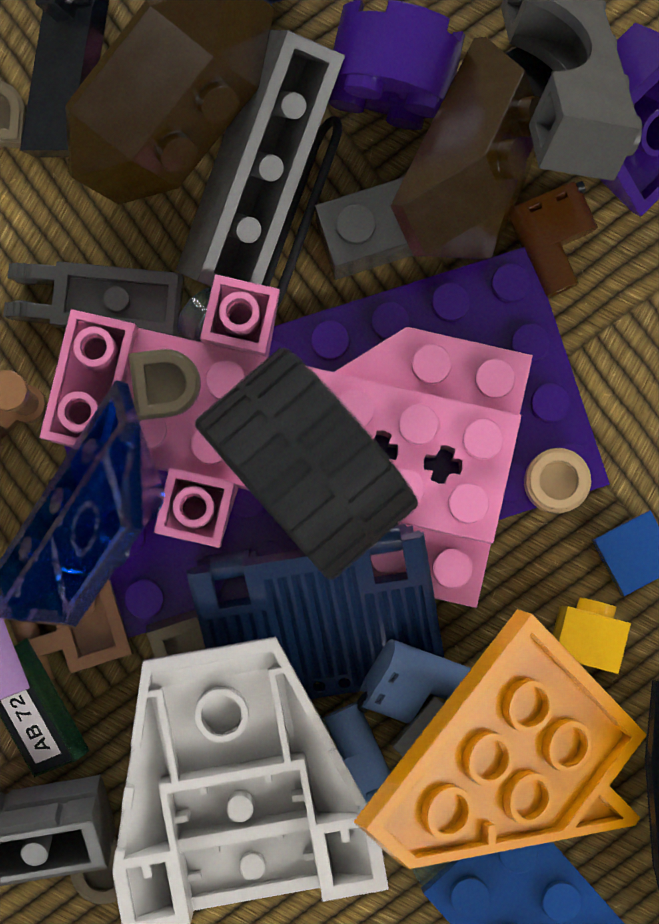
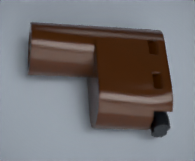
[509,180,598,298]

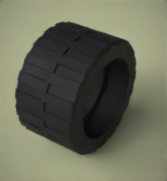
[195,348,418,580]

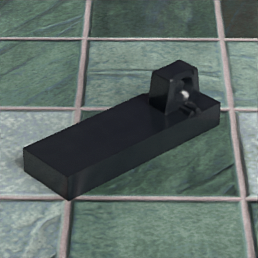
[20,0,109,158]

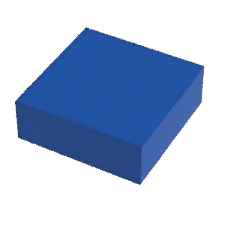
[591,510,659,596]

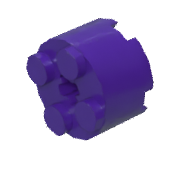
[328,0,465,130]

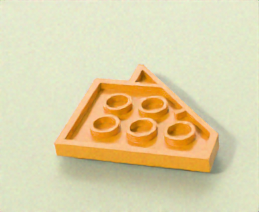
[353,609,647,869]

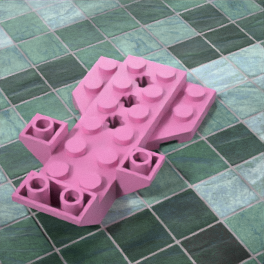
[39,274,533,608]

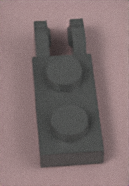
[3,261,185,337]

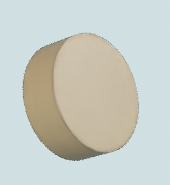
[524,448,591,514]

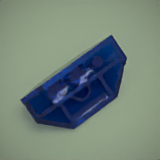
[0,380,166,627]

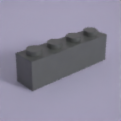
[176,30,345,286]

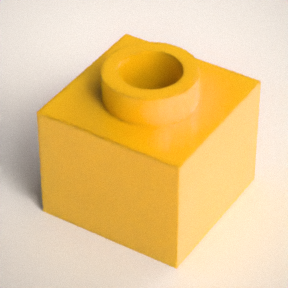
[552,597,631,674]

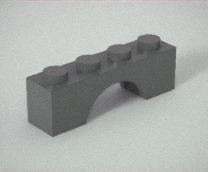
[501,0,642,181]

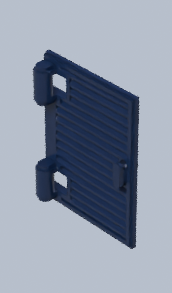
[187,523,444,699]

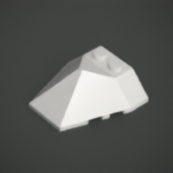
[112,636,389,924]

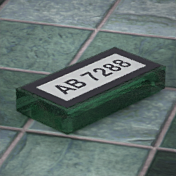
[0,638,90,778]

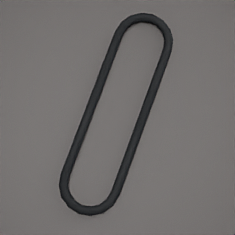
[262,116,342,309]

